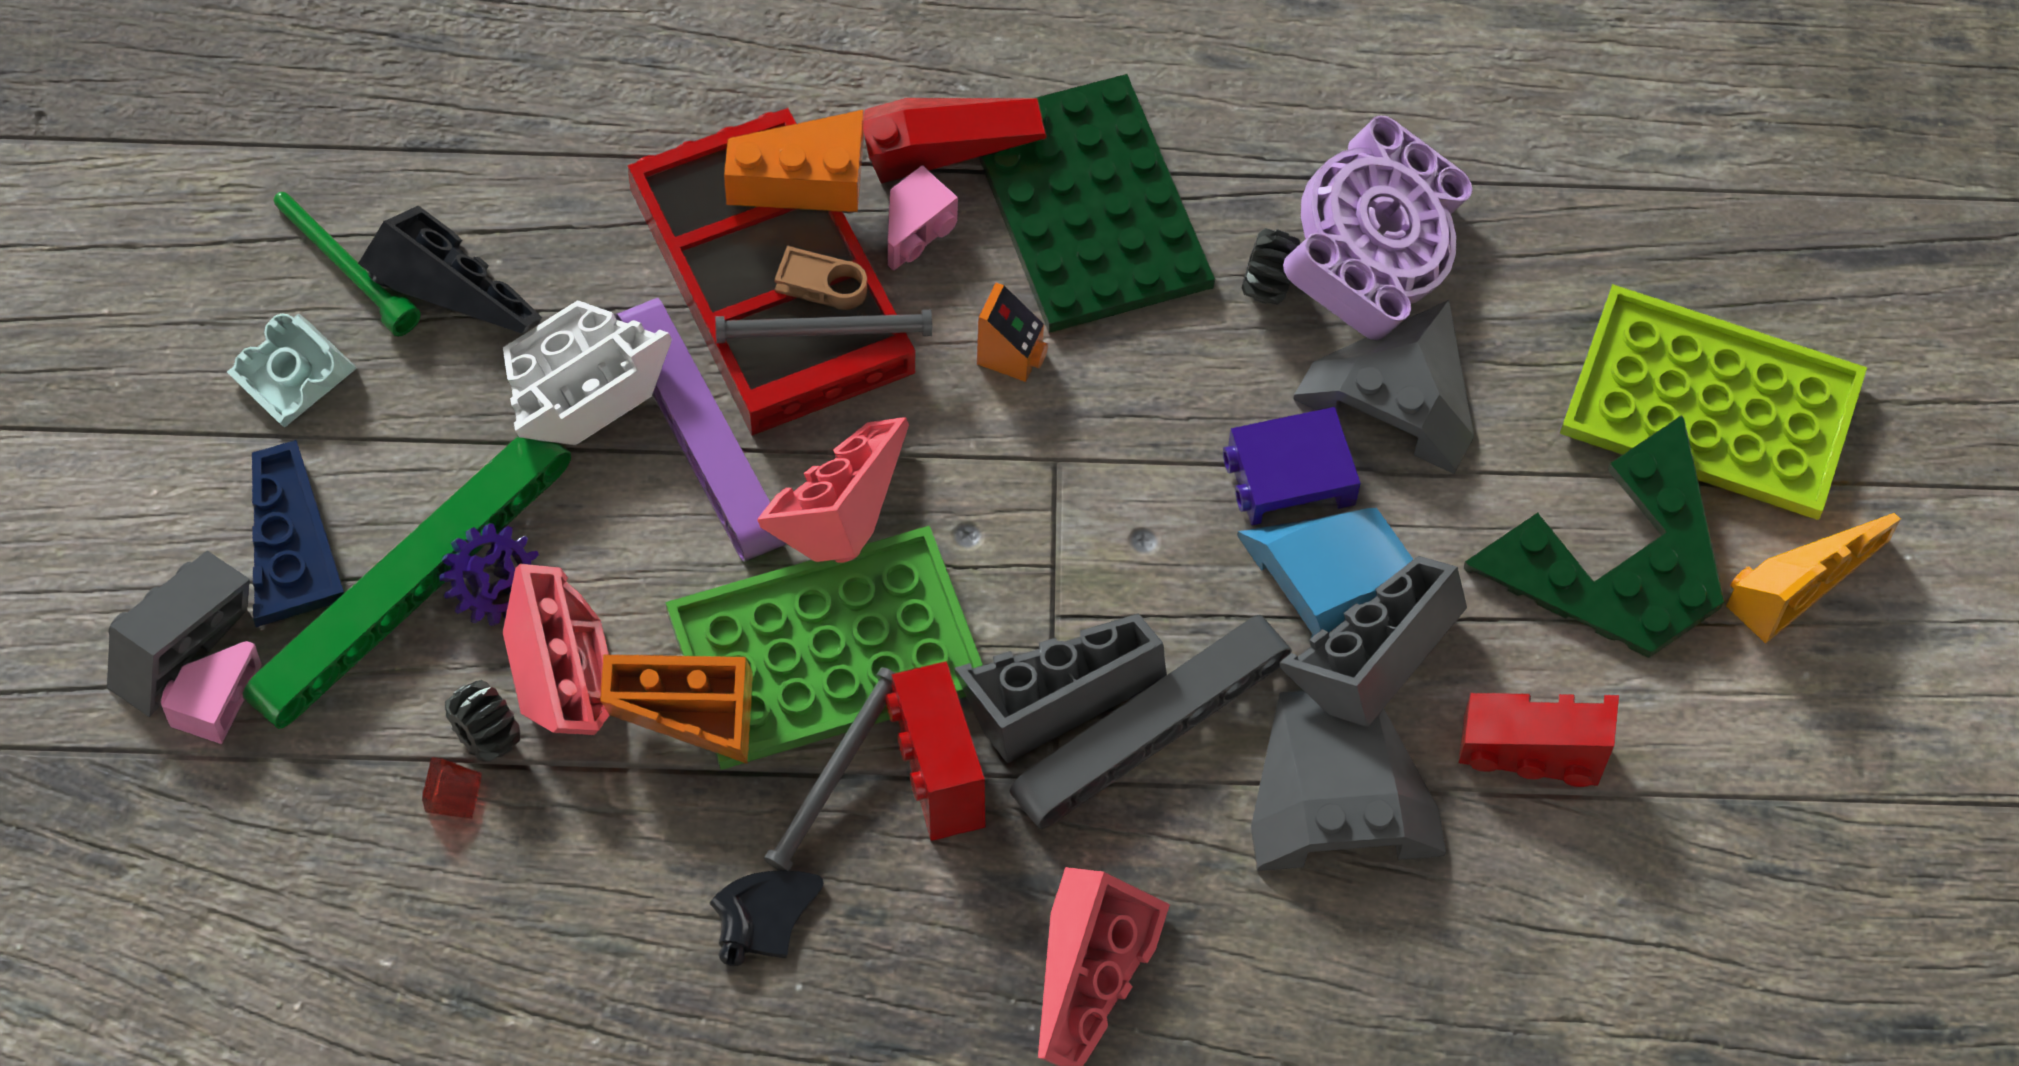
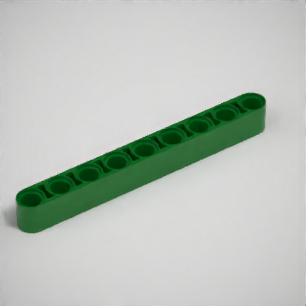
[243,436,571,729]

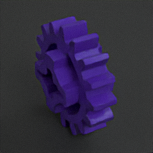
[439,523,539,626]

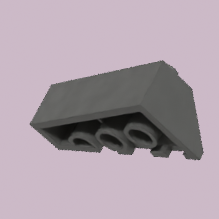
[1279,556,1467,727]
[954,613,1167,763]

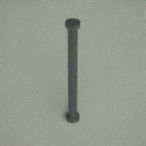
[715,309,932,344]
[764,667,895,871]

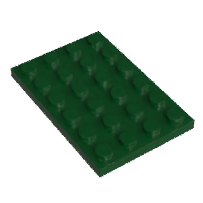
[978,74,1215,333]

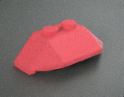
[503,564,610,735]

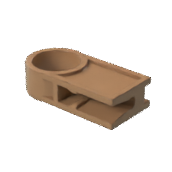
[774,246,867,310]

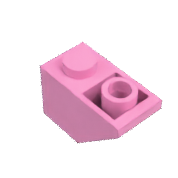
[888,166,958,271]

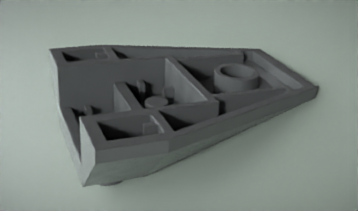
[1251,691,1446,871]

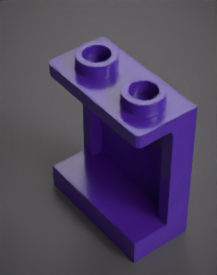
[1223,407,1361,526]

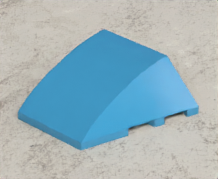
[1237,508,1414,638]

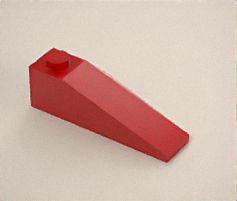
[863,98,1047,184]

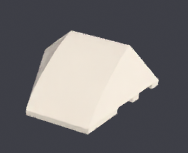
[503,300,672,445]

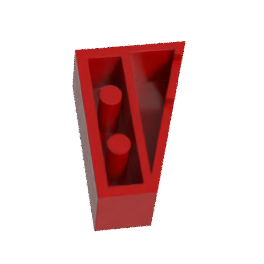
[1458,693,1619,787]

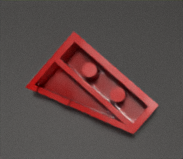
[885,661,986,841]

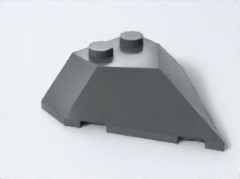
[1293,300,1474,474]

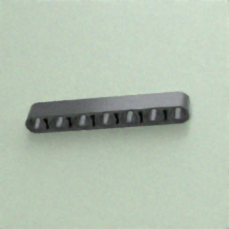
[1009,615,1292,829]

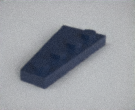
[252,440,344,627]

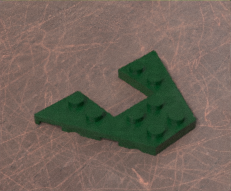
[1464,415,1724,658]

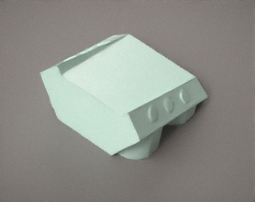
[227,314,357,427]

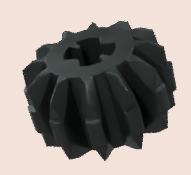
[1242,228,1300,305]
[445,680,520,763]

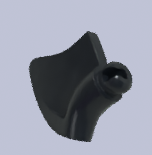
[710,870,824,966]

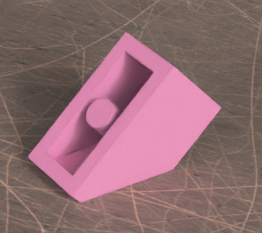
[161,641,262,744]

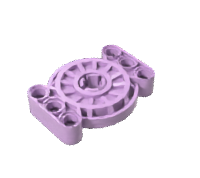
[1283,115,1472,340]

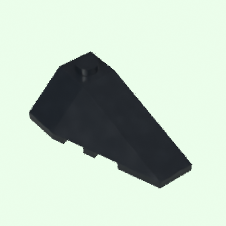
[358,206,542,334]

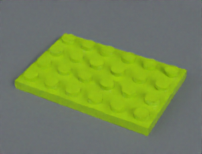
[1560,284,1867,520]

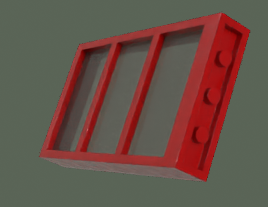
[627,108,916,436]

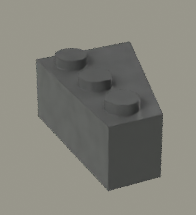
[107,550,250,717]

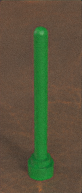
[273,192,421,337]

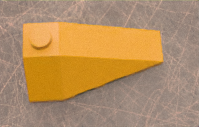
[1726,513,1901,644]

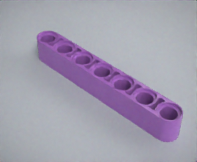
[616,298,786,562]

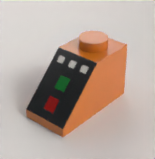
[977,282,1048,382]

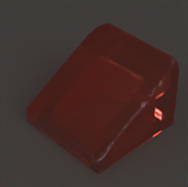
[422,757,482,819]

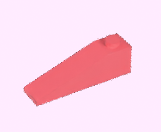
[757,417,909,563]
[1038,867,1170,1066]

